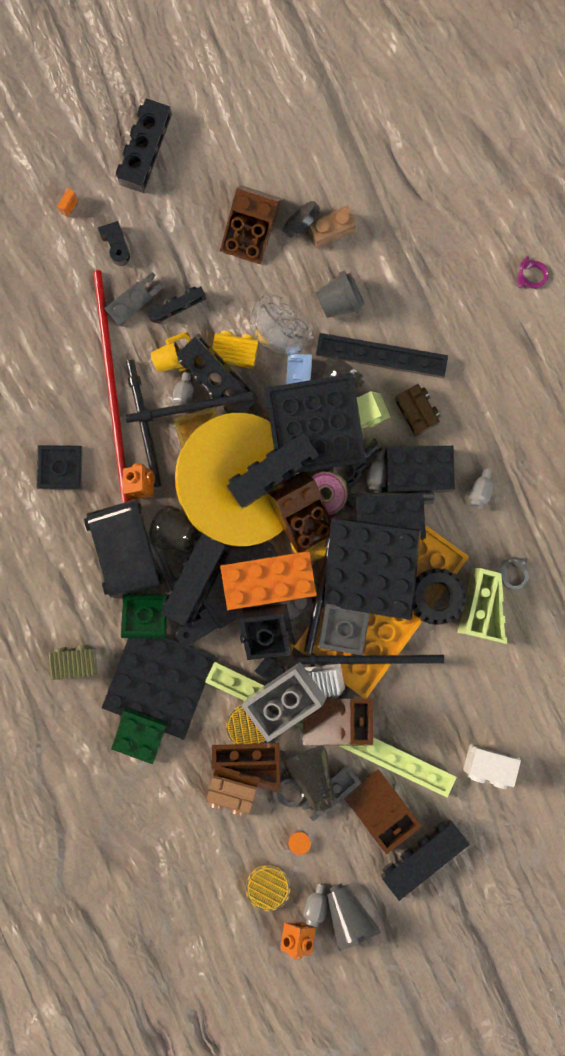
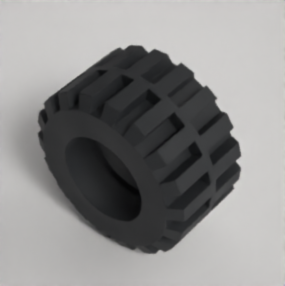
[413,568,467,625]

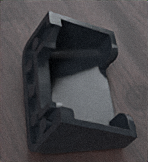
[84,499,163,598]

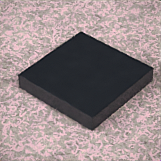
[37,445,82,490]

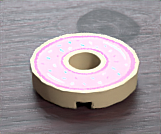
[312,471,348,515]

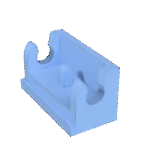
[286,354,312,384]

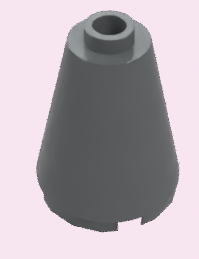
[327,883,380,951]

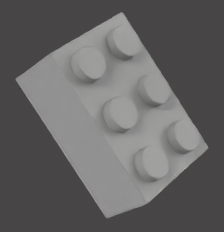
[241,662,327,742]

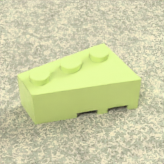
[357,391,391,429]
[457,568,507,644]

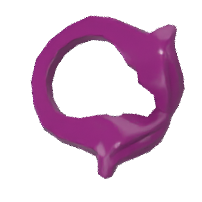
[518,256,548,289]

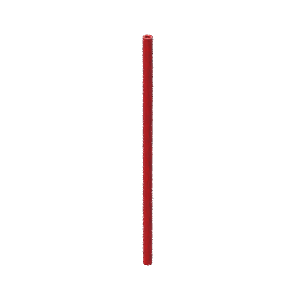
[93,270,130,503]

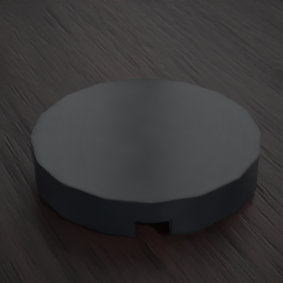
[283,201,320,237]

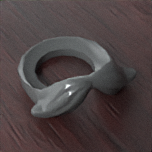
[495,557,529,589]
[272,772,305,807]

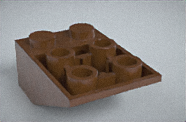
[220,185,282,264]
[267,472,331,553]
[303,698,373,746]
[344,769,422,855]

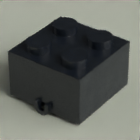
[239,604,295,660]

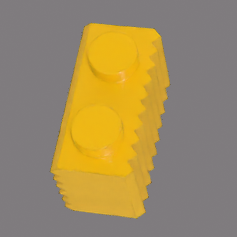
[212,330,259,369]

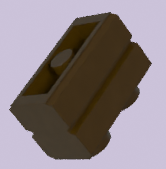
[394,384,441,437]

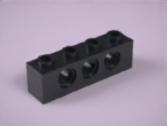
[116,98,172,193]
[176,333,258,414]

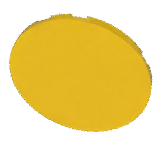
[175,413,298,546]

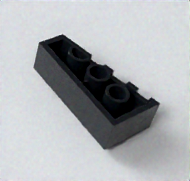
[227,432,319,510]

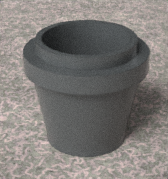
[316,270,365,318]

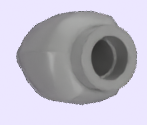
[172,372,194,406]
[366,452,387,493]
[469,469,493,509]
[304,883,328,927]

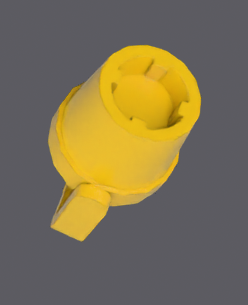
[151,332,200,373]

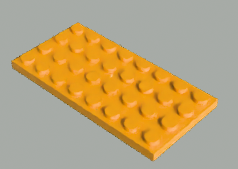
[294,525,469,699]

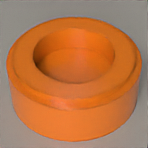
[288,831,311,855]

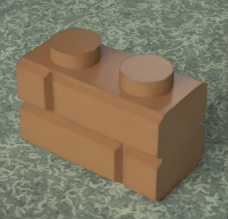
[308,205,356,248]
[206,774,256,816]

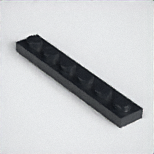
[316,333,448,378]

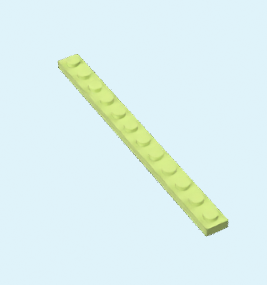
[205,662,457,798]

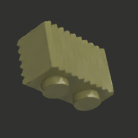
[48,644,98,680]

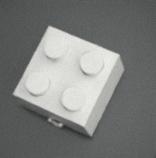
[463,743,521,789]

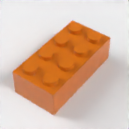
[220,551,317,611]

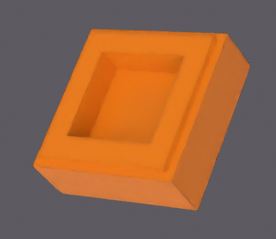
[57,188,78,217]

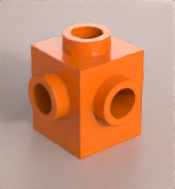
[122,463,155,499]
[280,921,316,959]

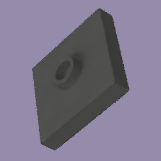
[318,604,370,655]

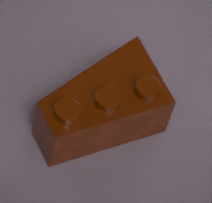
[212,743,281,794]

